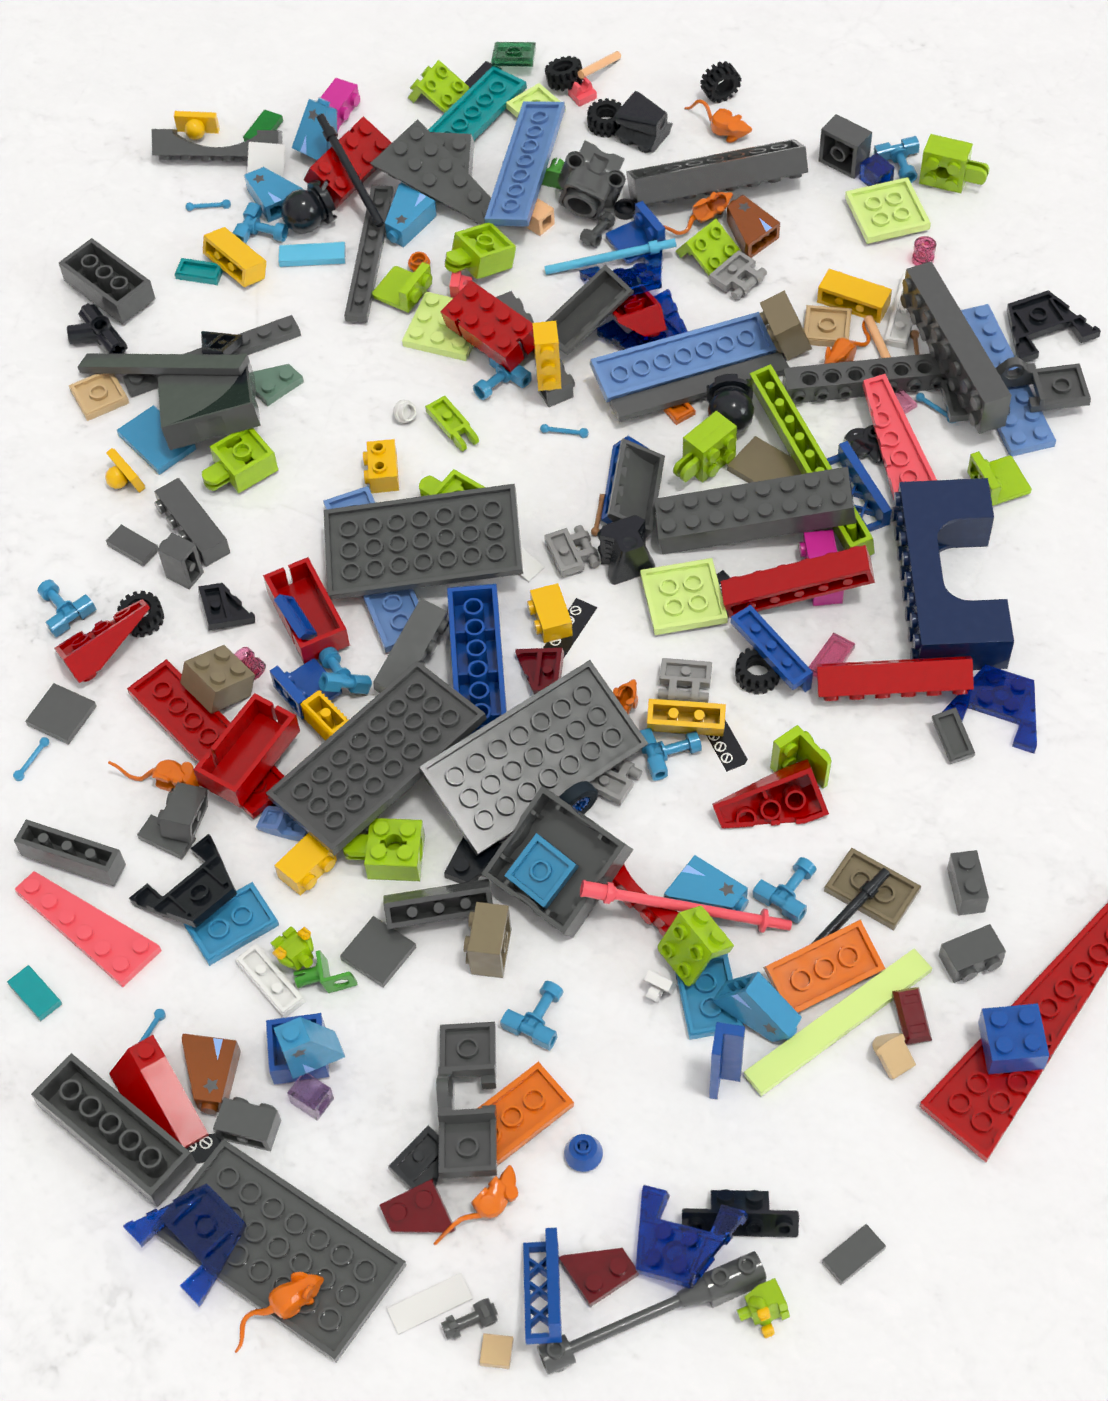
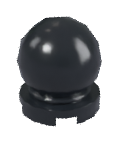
[281,179,337,234]
[706,374,754,433]

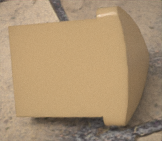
[872,1033,916,1079]

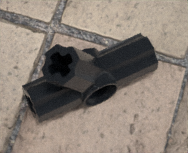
[67,303,128,354]

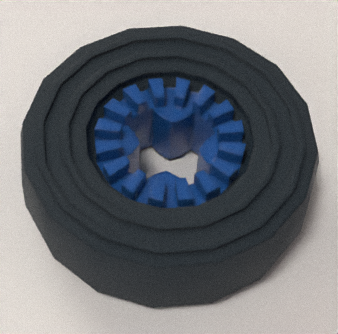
[560,781,598,814]

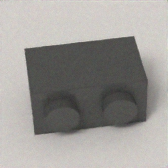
[157,533,204,590]
[157,782,208,843]
[947,850,989,916]
[939,924,1006,983]
[213,1097,281,1151]

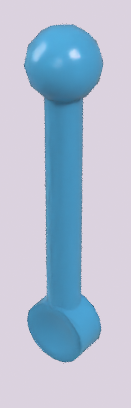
[185,199,231,211]
[916,393,955,423]
[540,424,588,438]
[13,737,49,781]
[139,1009,166,1042]

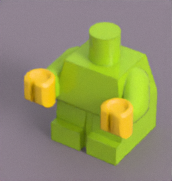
[270,926,314,971]
[736,1278,790,1338]

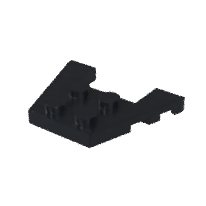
[1007,290,1101,363]
[129,834,237,928]

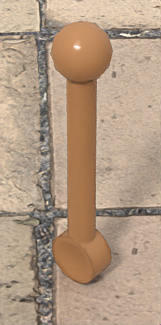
[910,330,919,355]
[591,494,605,536]

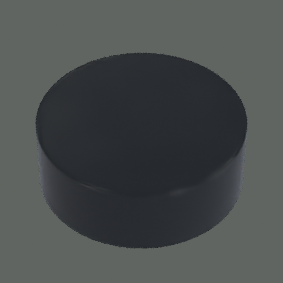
[614,199,635,220]

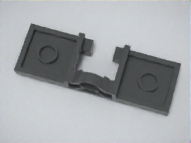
[940,357,1091,423]
[436,1022,497,1179]

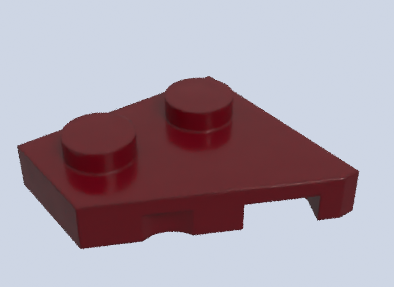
[515,648,564,694]
[379,1179,456,1233]
[559,1248,639,1307]

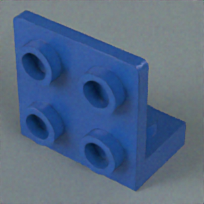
[606,201,665,264]
[270,659,342,720]

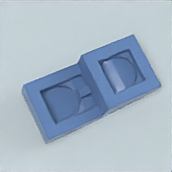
[256,806,308,841]

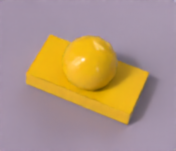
[174,111,220,140]
[105,448,145,493]

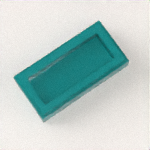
[175,258,224,285]
[7,965,62,1021]

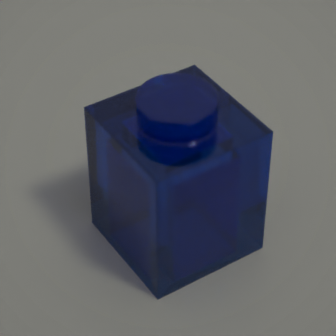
[859,153,895,186]

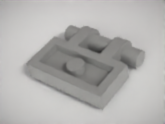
[709,250,767,300]
[544,525,600,577]
[658,658,712,703]
[591,760,642,806]

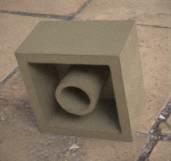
[759,290,812,361]
[180,645,255,714]
[464,902,512,978]

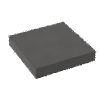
[26,683,97,745]
[340,916,416,988]

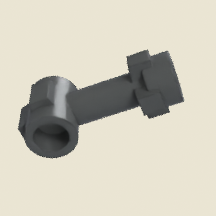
[580,212,616,247]
[441,1298,498,1340]

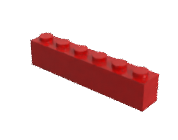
[721,545,875,618]
[816,656,974,701]

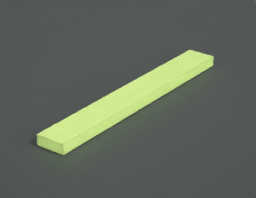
[744,949,932,1096]

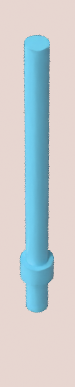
[544,238,677,275]

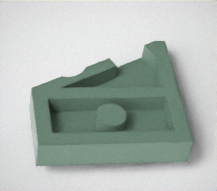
[253,364,304,406]

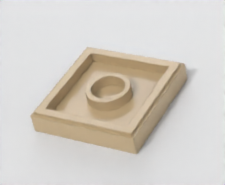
[804,305,852,347]
[68,374,129,421]

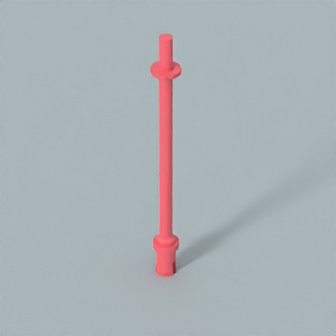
[580,880,792,933]

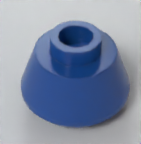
[564,1134,603,1172]

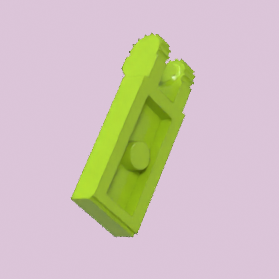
[425,396,479,452]

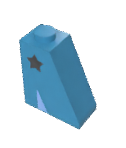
[292,97,337,160]
[244,167,303,223]
[385,182,437,248]
[664,855,749,911]
[713,971,802,1042]
[274,1017,345,1079]

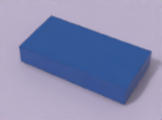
[274,594,318,640]

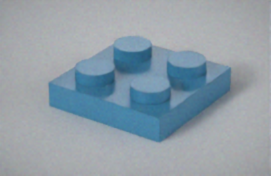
[504,833,579,909]

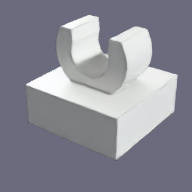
[644,970,677,1003]

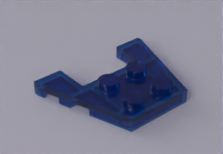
[579,250,663,296]
[597,289,688,350]
[942,665,1037,754]
[123,1183,247,1307]
[636,1185,748,1289]

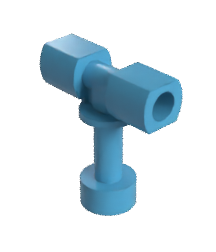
[874,136,920,183]
[233,202,288,244]
[473,357,532,400]
[37,579,97,637]
[318,647,372,694]
[640,728,702,781]
[753,857,817,924]
[500,981,564,1051]

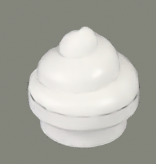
[393,400,416,423]

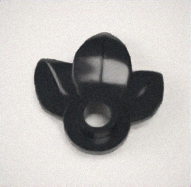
[844,425,883,463]

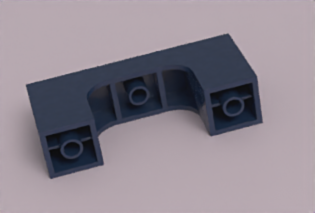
[892,478,1014,670]

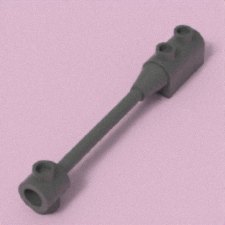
[537,1251,766,1375]

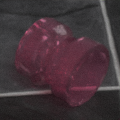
[912,236,937,266]
[234,647,266,680]

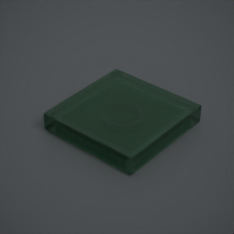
[491,42,536,67]

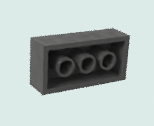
[58,238,155,324]

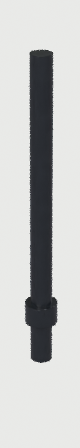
[316,113,384,227]
[811,868,891,944]

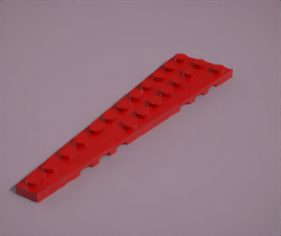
[919,903,1108,1162]

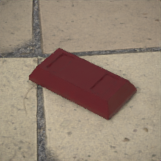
[892,987,932,1045]

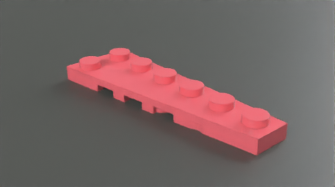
[862,374,937,500]
[15,871,162,987]

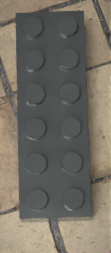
[31,1053,197,1207]

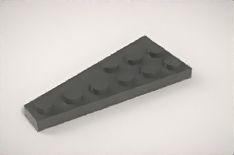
[370,119,491,225]

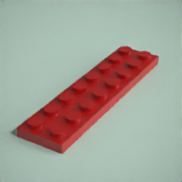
[127,659,284,819]

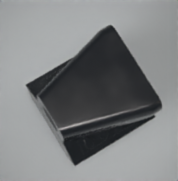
[614,91,673,153]
[597,515,655,585]

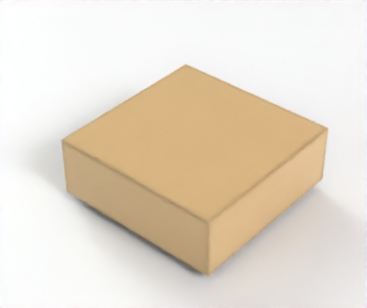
[480,1333,514,1369]

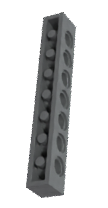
[782,353,948,404]

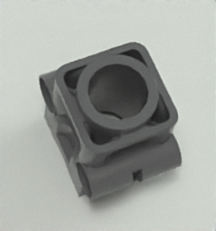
[558,140,626,220]

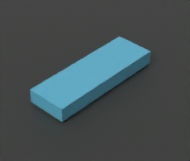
[279,242,346,267]

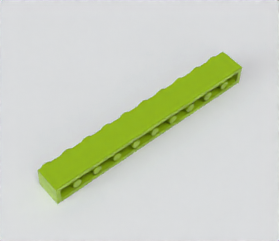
[749,364,875,556]

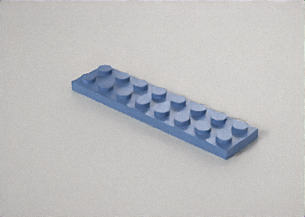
[484,101,565,227]
[961,304,1056,457]
[589,312,777,403]
[323,486,419,653]

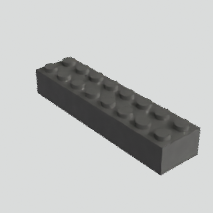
[626,139,808,207]
[900,261,1012,434]
[655,467,856,554]

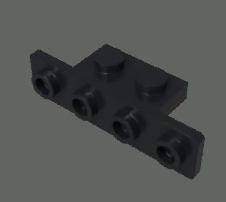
[682,1189,799,1237]

